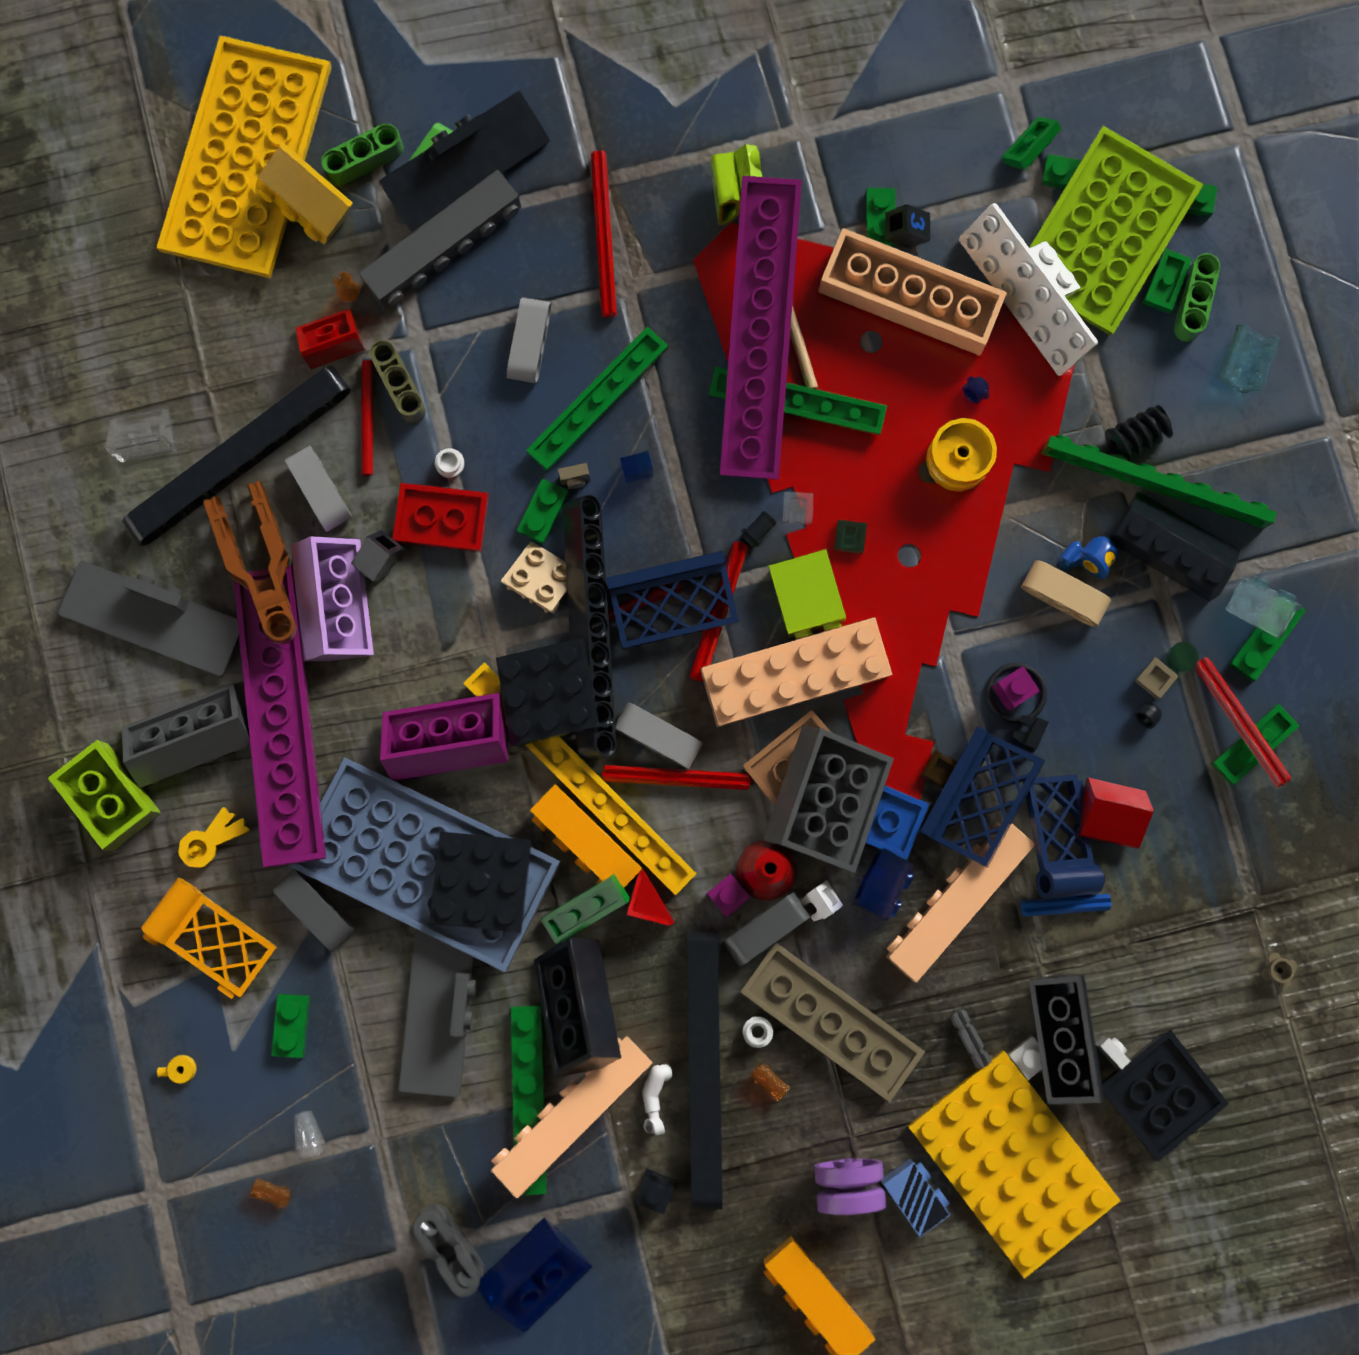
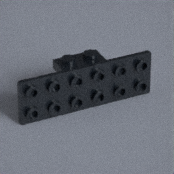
[379,91,550,231]

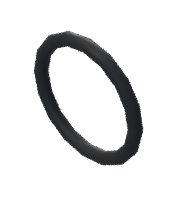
[986,663,1047,724]

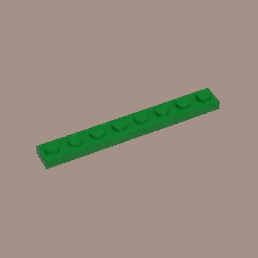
[1041,435,1277,529]

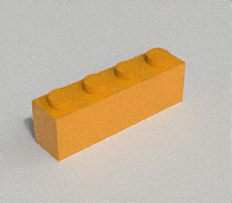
[530,784,643,889]
[763,1235,875,1355]

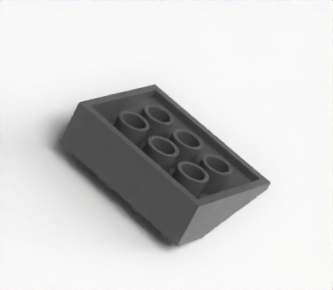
[763,726,894,873]

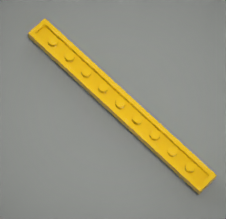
[463,662,697,896]

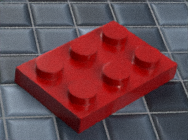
[392,483,489,553]

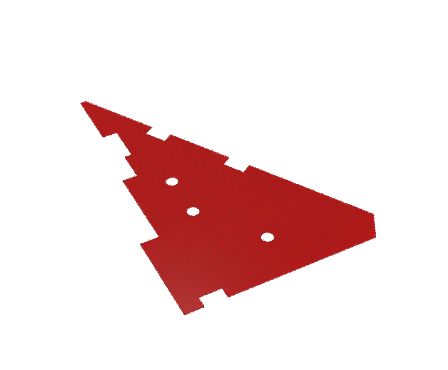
[693,222,1085,800]

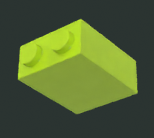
[769,549,846,640]

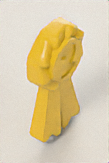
[178,807,251,868]

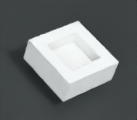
[1007,1036,1042,1080]
[1095,1036,1130,1069]

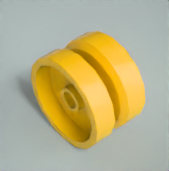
[926,418,997,492]

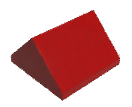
[295,308,365,369]
[1079,778,1154,849]

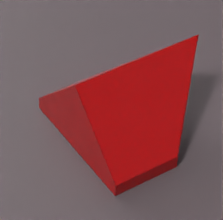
[627,870,675,926]

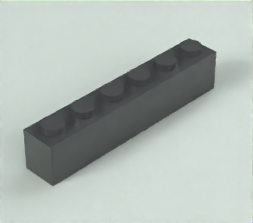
[359,170,521,309]

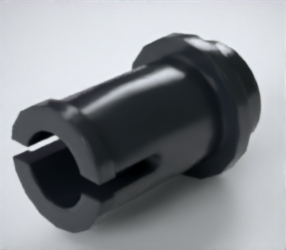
[739,511,776,549]

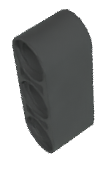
[272,869,355,952]
[722,891,811,967]

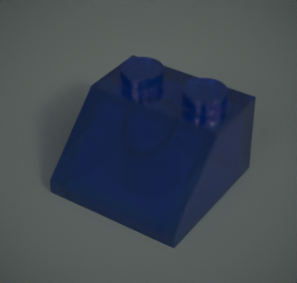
[852,848,915,920]

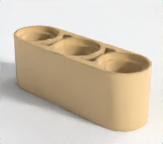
[1021,560,1111,627]

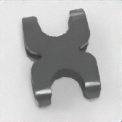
[413,1203,485,1297]

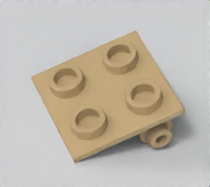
[500,541,567,614]

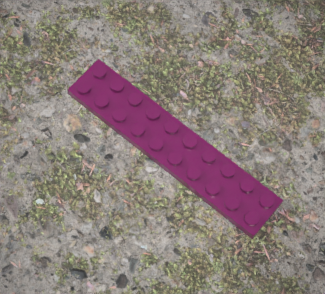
[720,176,802,480]
[233,565,327,868]

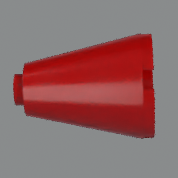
[737,840,797,901]

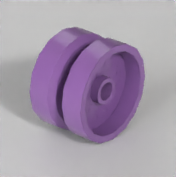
[814,1158,886,1215]

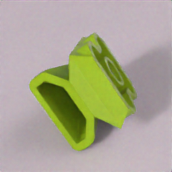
[710,144,762,225]

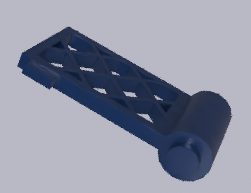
[1023,774,1105,899]

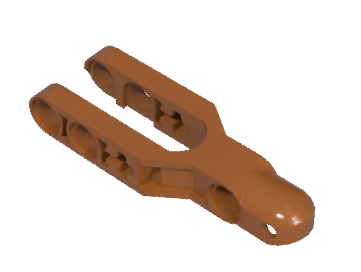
[203,480,297,644]

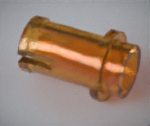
[334,272,360,302]
[750,1062,790,1102]
[250,1178,292,1210]

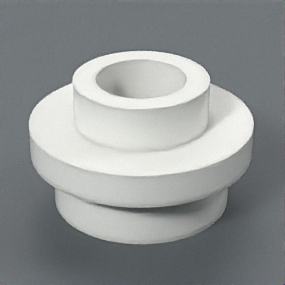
[743,1016,773,1048]

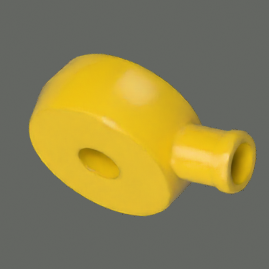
[157,1055,197,1084]

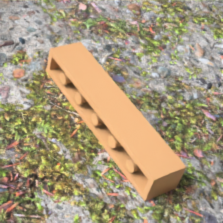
[886,821,1035,982]
[491,1036,653,1198]

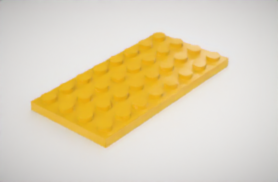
[157,35,332,279]

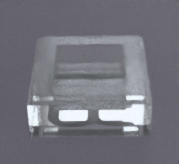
[782,492,813,524]

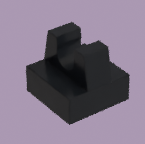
[1012,715,1049,753]

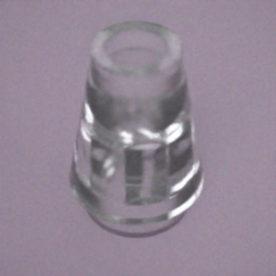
[294,1111,326,1159]

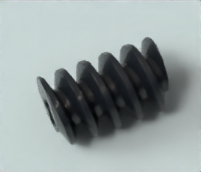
[1105,405,1173,460]

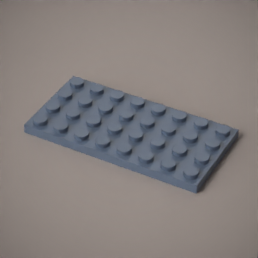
[288,757,560,972]

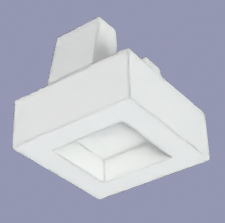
[801,880,843,922]

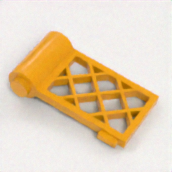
[141,877,277,999]

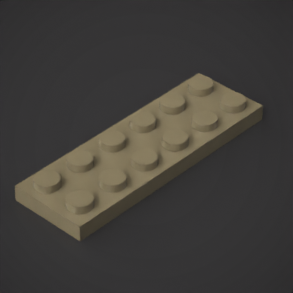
[740,942,925,1102]

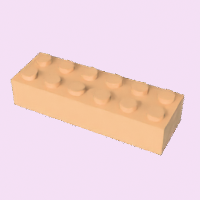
[818,228,1007,356]
[700,617,893,727]

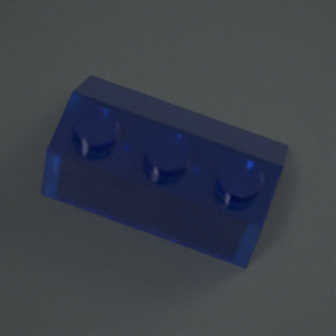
[478,1218,593,1333]

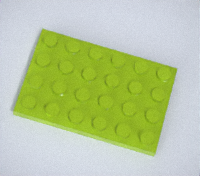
[1029,126,1204,336]

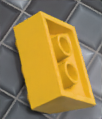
[256,142,353,245]

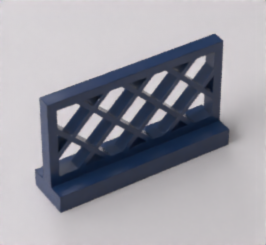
[606,551,739,650]
[920,726,1045,868]

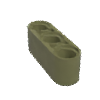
[369,340,426,424]

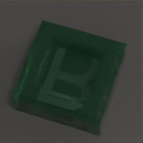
[834,520,867,554]

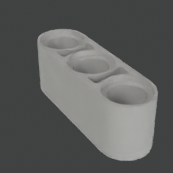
[507,297,551,384]
[285,445,352,532]
[615,702,703,770]

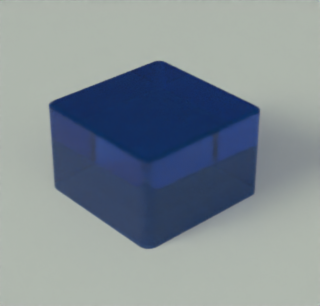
[620,451,654,483]

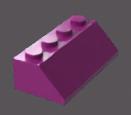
[380,693,508,781]

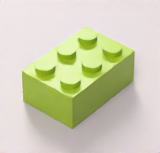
[48,740,161,851]

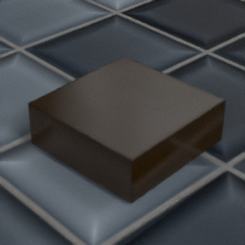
[920,750,957,789]

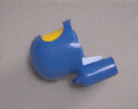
[1056,536,1119,580]

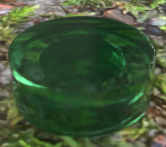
[1167,642,1199,672]

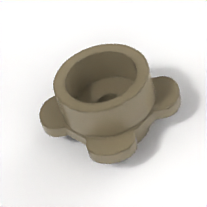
[1262,953,1297,988]

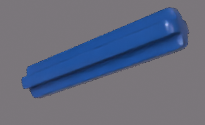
[1020,894,1111,917]

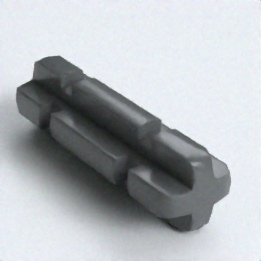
[950,1010,991,1069]

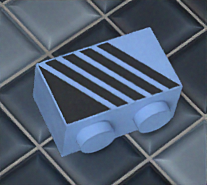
[881,1159,950,1237]

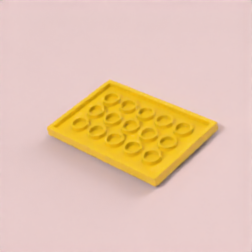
[907,1050,1121,1279]

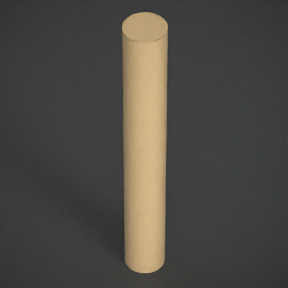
[790,306,818,389]

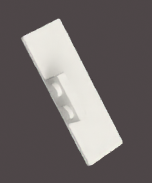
[959,203,1098,376]

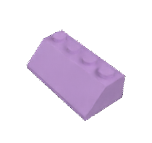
[291,536,374,662]

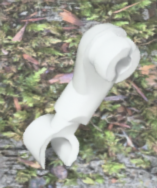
[642,1064,672,1135]

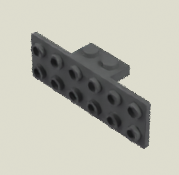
[58,561,239,677]
[399,929,476,1097]

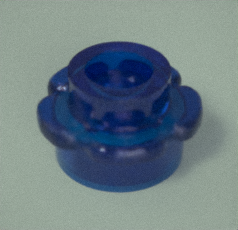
[962,376,989,404]

